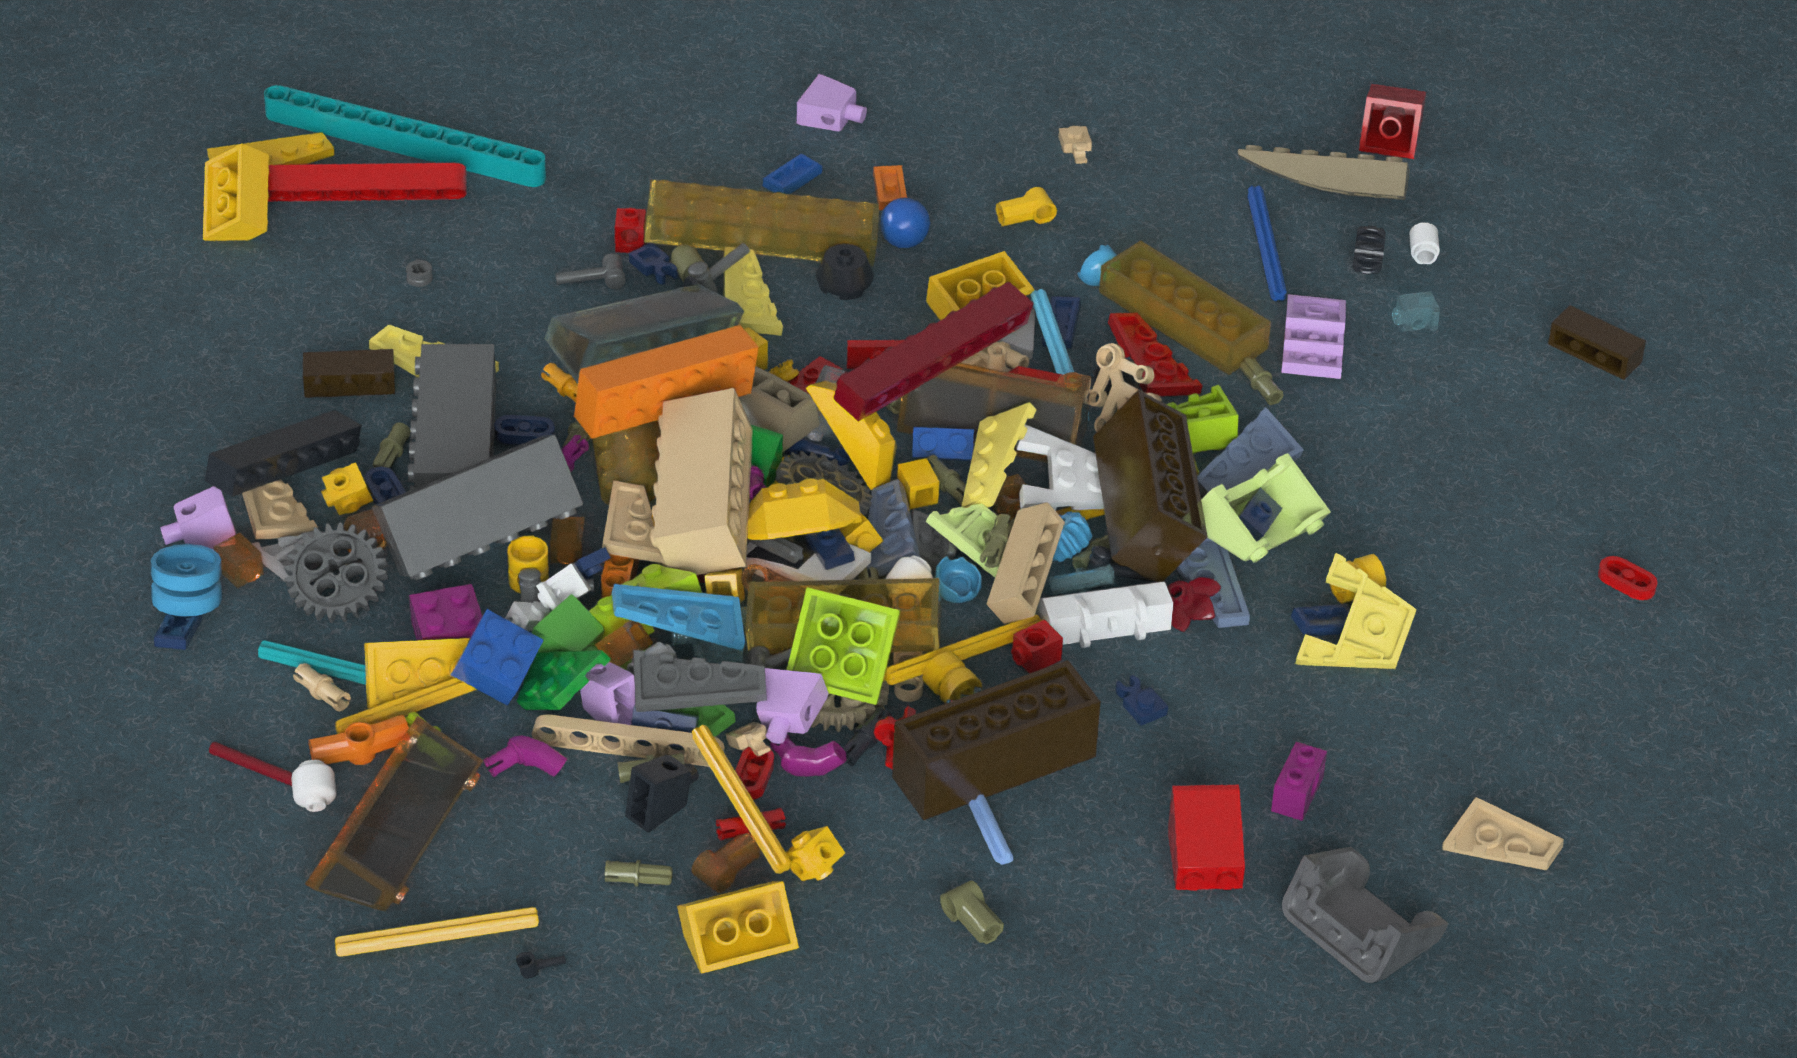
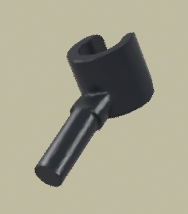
[516,952,566,979]

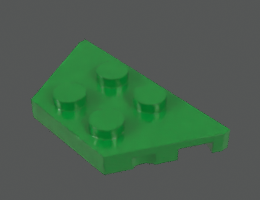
[517,650,611,710]

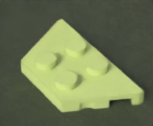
[925,503,1008,577]

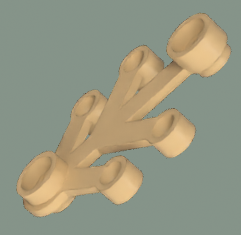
[1087,343,1162,432]

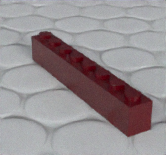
[833,282,1034,422]

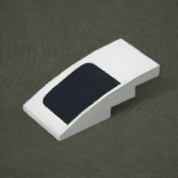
[743,534,871,594]

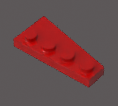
[1108,313,1203,396]

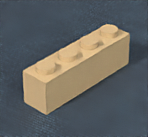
[987,502,1065,624]

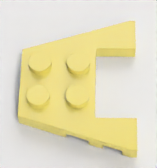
[1295,553,1416,669]

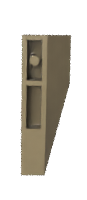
[1238,145,1410,200]
[738,366,820,453]

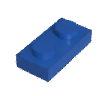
[912,427,974,461]

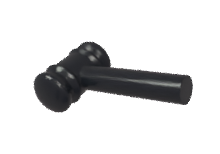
[1082,545,1156,589]

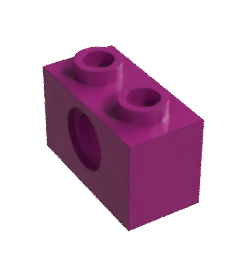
[1271,742,1327,821]

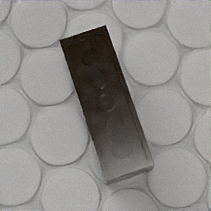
[1093,389,1208,582]
[892,660,1101,820]

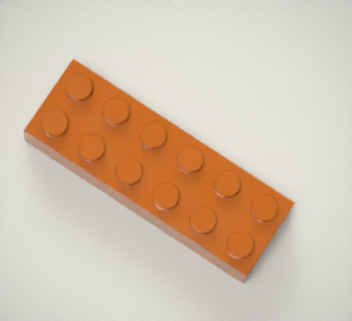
[574,325,759,439]

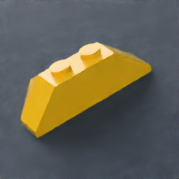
[806,381,897,490]
[747,479,862,540]

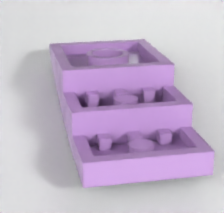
[1282,294,1346,379]

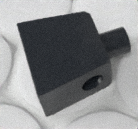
[625,755,699,833]

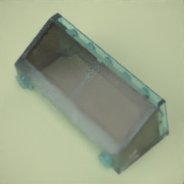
[544,284,744,384]

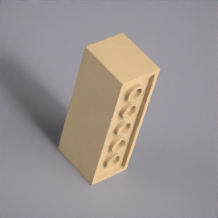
[650,388,753,575]

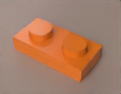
[873,165,907,210]

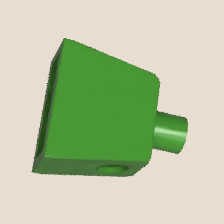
[532,594,609,656]

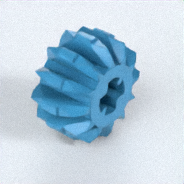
[1052,511,1093,562]

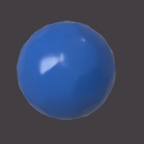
[879,198,930,248]

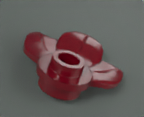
[1167,577,1221,632]

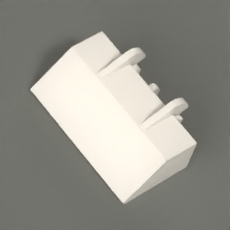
[1036,582,1173,648]

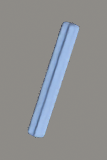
[968,795,1013,865]

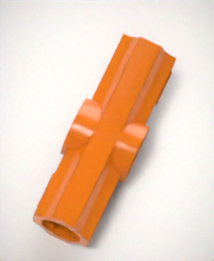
[308,715,412,765]

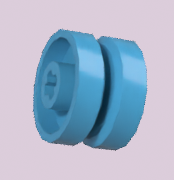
[151,544,222,617]

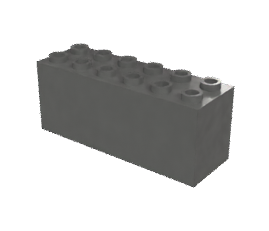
[408,344,497,490]
[371,435,583,580]

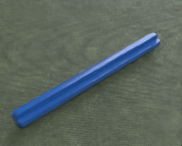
[1247,185,1287,301]

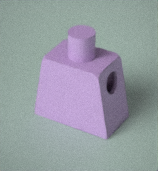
[797,74,867,131]
[160,486,240,550]
[580,662,635,725]
[756,668,829,744]

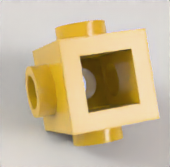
[321,462,373,515]
[786,826,845,881]

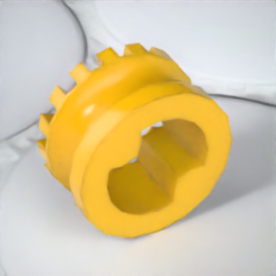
[769,359,799,382]

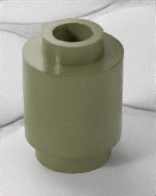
[671,244,709,282]

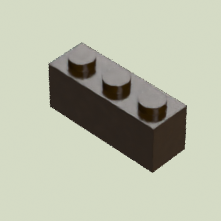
[1548,305,1646,380]
[303,349,395,398]

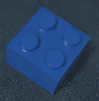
[451,609,544,705]

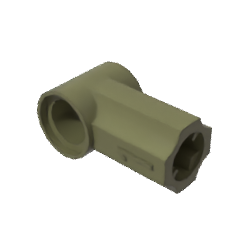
[940,880,1004,944]

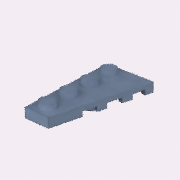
[1197,407,1304,497]
[865,479,920,578]
[1176,538,1250,628]

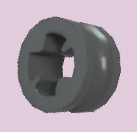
[406,260,433,287]

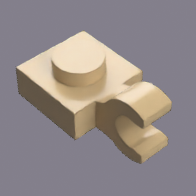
[1058,126,1092,164]
[725,722,771,757]

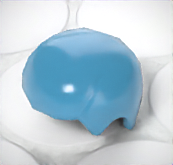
[1077,245,1119,286]
[934,556,982,603]

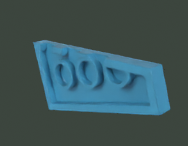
[612,584,745,651]

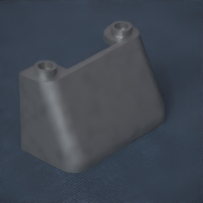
[1282,847,1449,983]

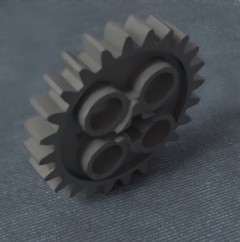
[775,451,873,516]
[284,522,388,623]

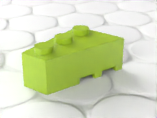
[1166,385,1238,454]
[589,564,702,649]

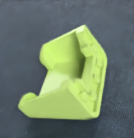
[1201,453,1331,563]

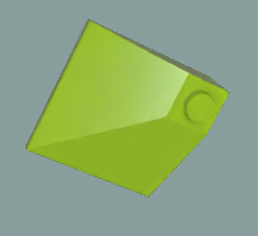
[787,587,901,705]

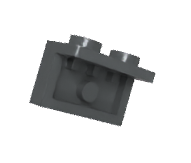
[911,509,957,570]

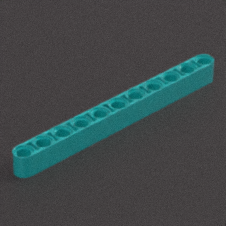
[264,85,546,187]

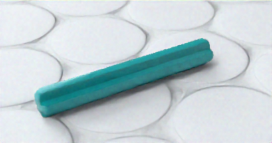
[258,640,366,685]

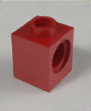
[615,208,646,253]
[1011,619,1063,673]

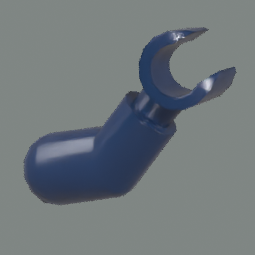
[784,438,850,466]

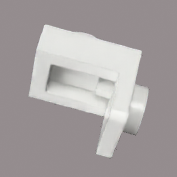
[536,563,591,611]
[505,601,550,632]

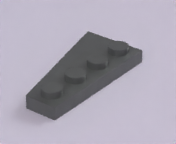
[633,650,767,712]

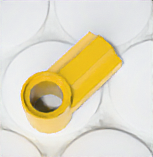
[996,187,1057,226]

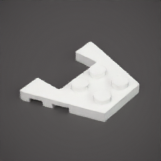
[1016,424,1104,511]

